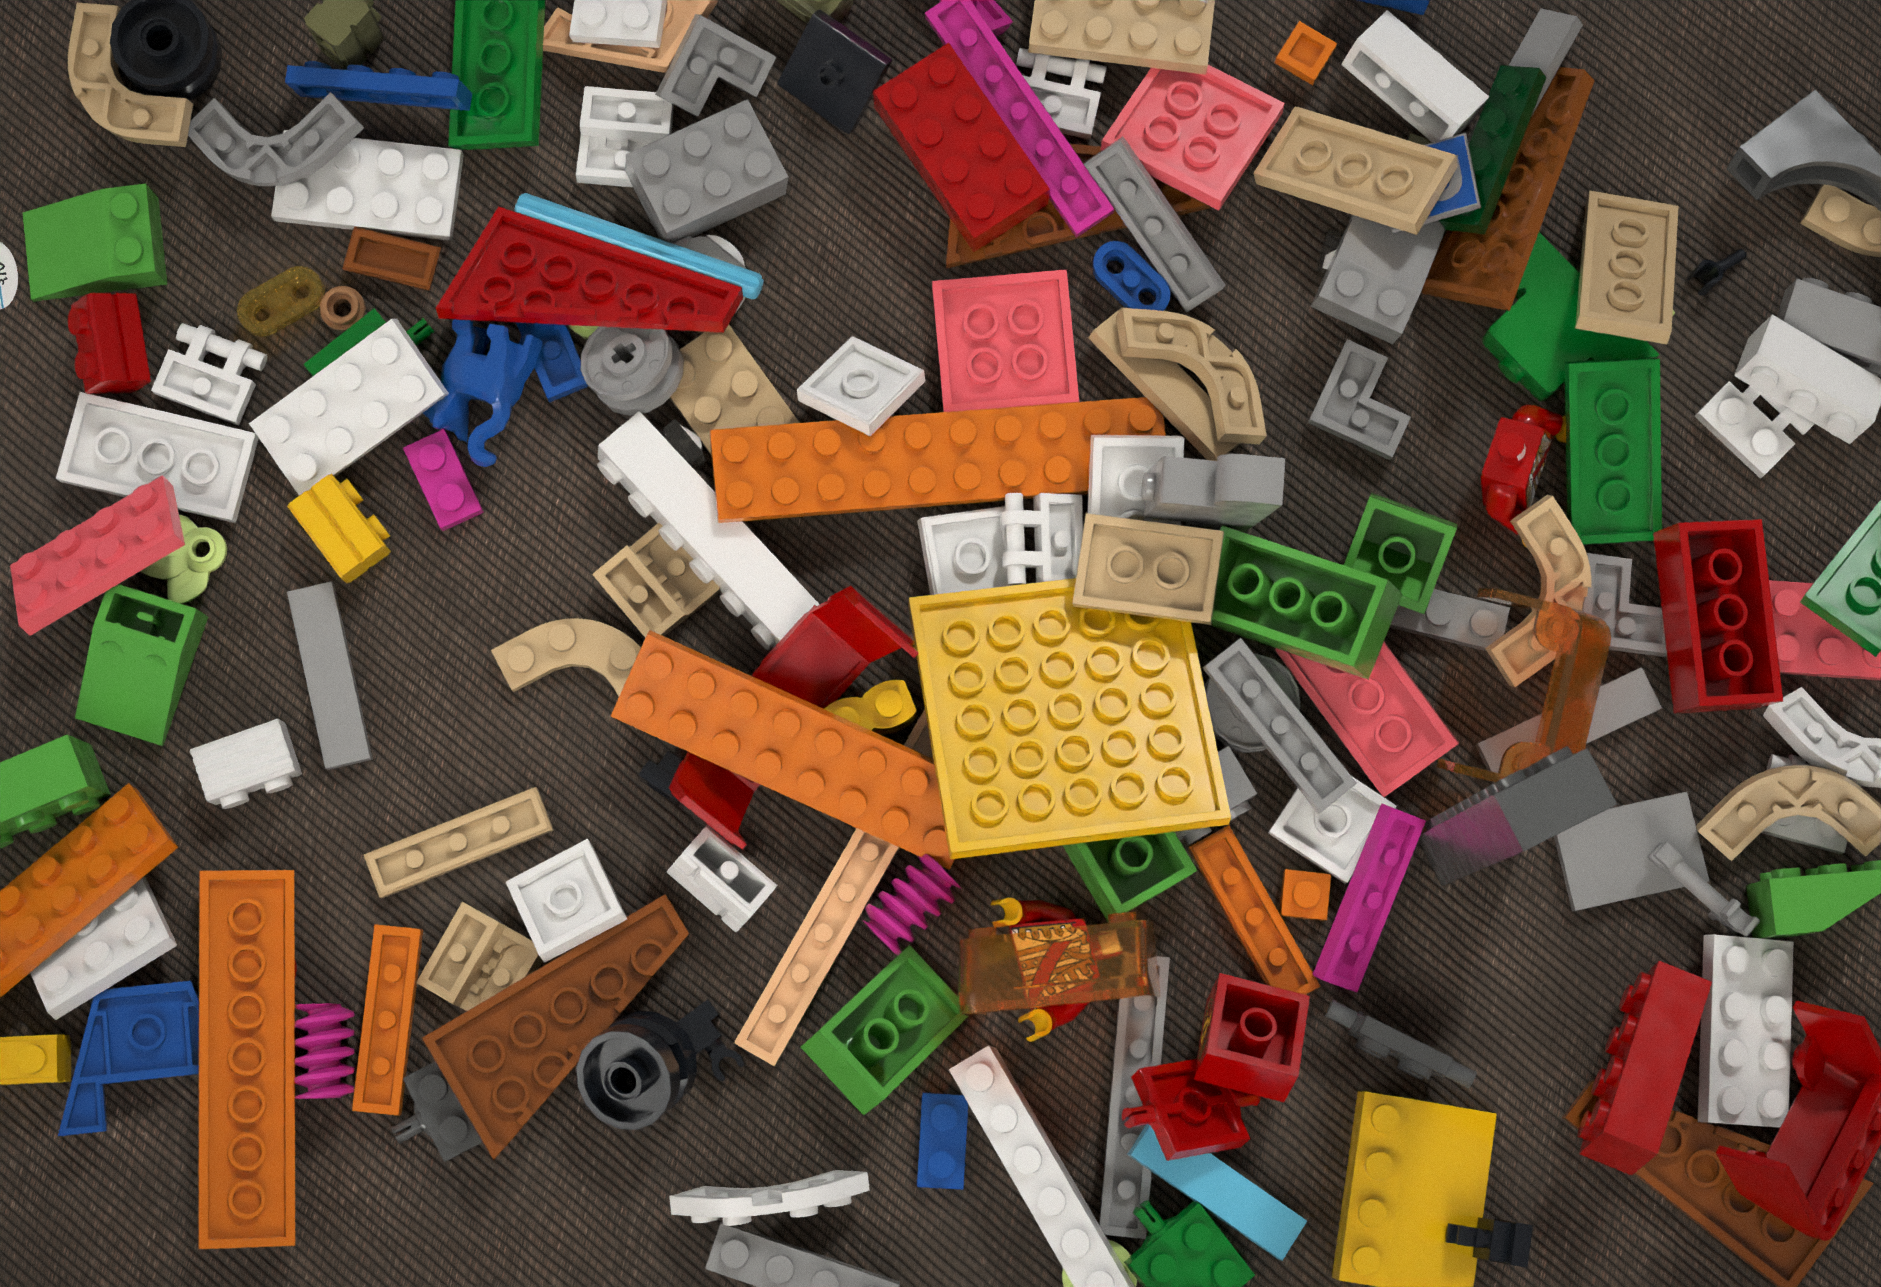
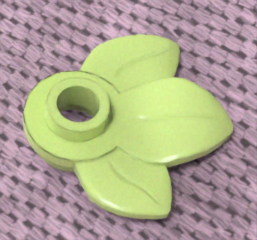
[141,515,227,604]

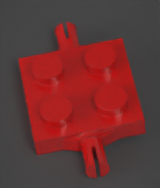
[1122,1059,1261,1161]

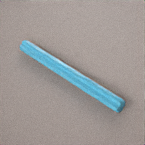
[514,193,764,299]

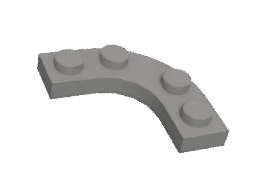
[188,92,364,186]

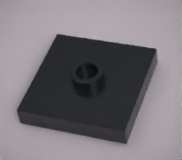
[777,9,892,135]

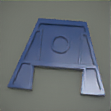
[58,981,199,1136]

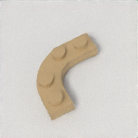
[68,3,193,147]
[1800,184,1881,257]
[1116,308,1267,444]
[1485,495,1591,687]
[491,618,641,730]
[1696,765,1881,861]

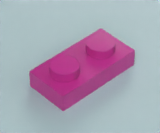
[403,429,484,531]

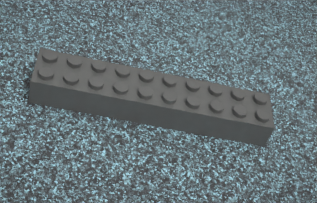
[1418,746,1617,886]

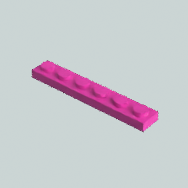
[925,0,1114,238]

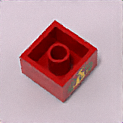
[1193,973,1310,1102]

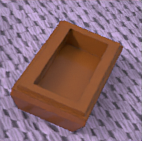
[342,227,441,291]

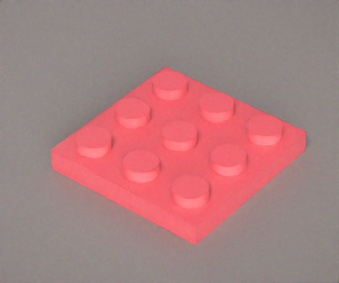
[1101,65,1285,211]
[932,270,1079,412]

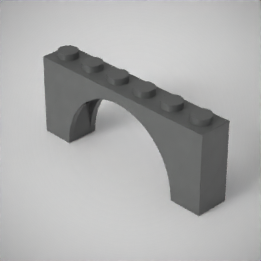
[1726,90,1881,211]

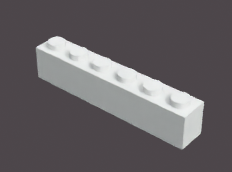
[597,411,820,650]
[949,1046,1135,1287]

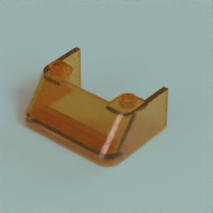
[1436,588,1611,782]
[958,912,1161,1016]

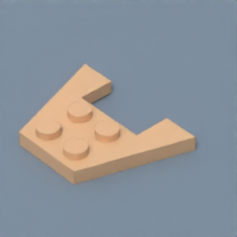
[543,0,718,73]

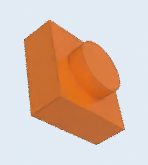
[1275,21,1337,86]
[1279,869,1331,921]

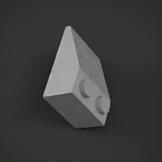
[1310,215,1445,344]

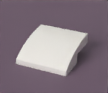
[576,86,674,187]

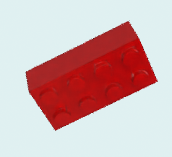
[873,42,1050,252]
[1653,519,1783,713]
[1577,961,1712,1175]

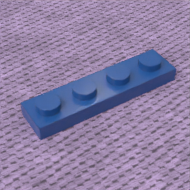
[285,61,472,111]

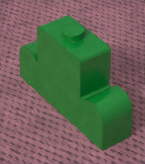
[1482,232,1660,402]

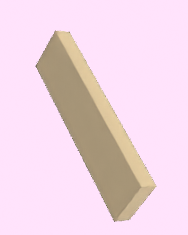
[1088,307,1241,461]
[364,787,554,898]

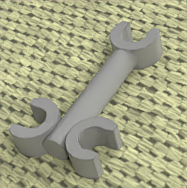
[1648,842,1760,936]

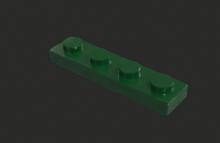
[1439,65,1547,234]

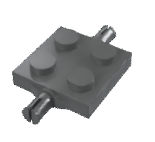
[1324,999,1477,1089]
[391,1062,483,1162]

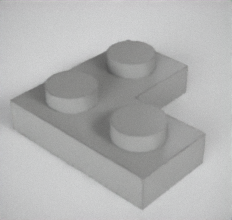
[655,14,776,116]
[1308,339,1411,460]
[1576,553,1667,657]

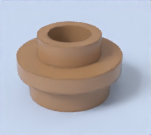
[320,286,366,331]

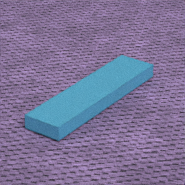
[1127,1124,1307,1261]

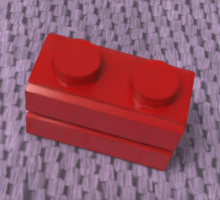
[68,293,151,394]

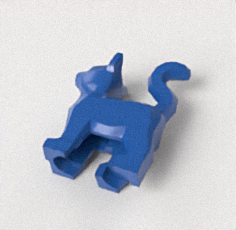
[423,319,543,467]

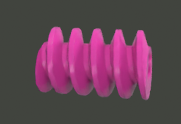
[862,854,961,956]
[295,1003,354,1099]

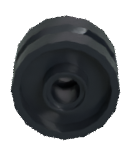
[110,0,222,101]
[576,1011,697,1130]

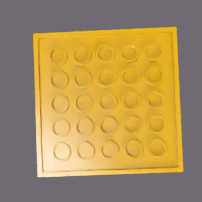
[908,578,1231,859]

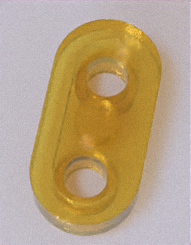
[237,266,325,337]

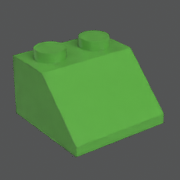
[1344,493,1457,614]

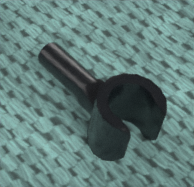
[1687,249,1747,296]

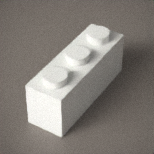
[1341,10,1489,143]
[1734,315,1881,444]

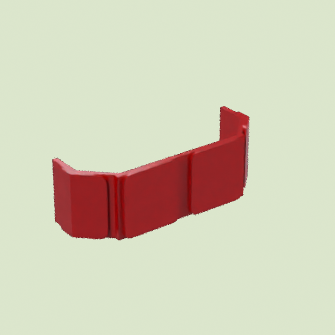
[669,586,919,849]

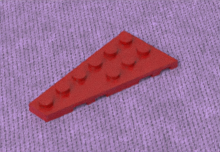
[436,206,743,333]

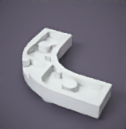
[1763,687,1881,788]
[669,1170,870,1226]

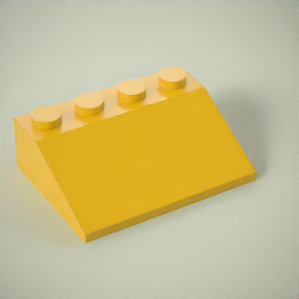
[1332,1091,1497,1287]

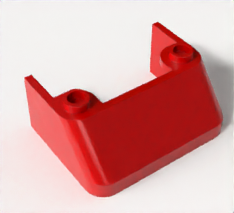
[1716,1001,1881,1241]

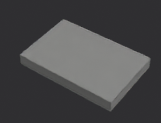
[1554,792,1709,912]

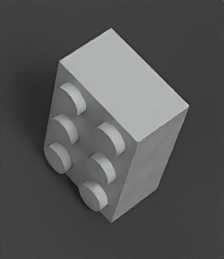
[625,99,789,244]

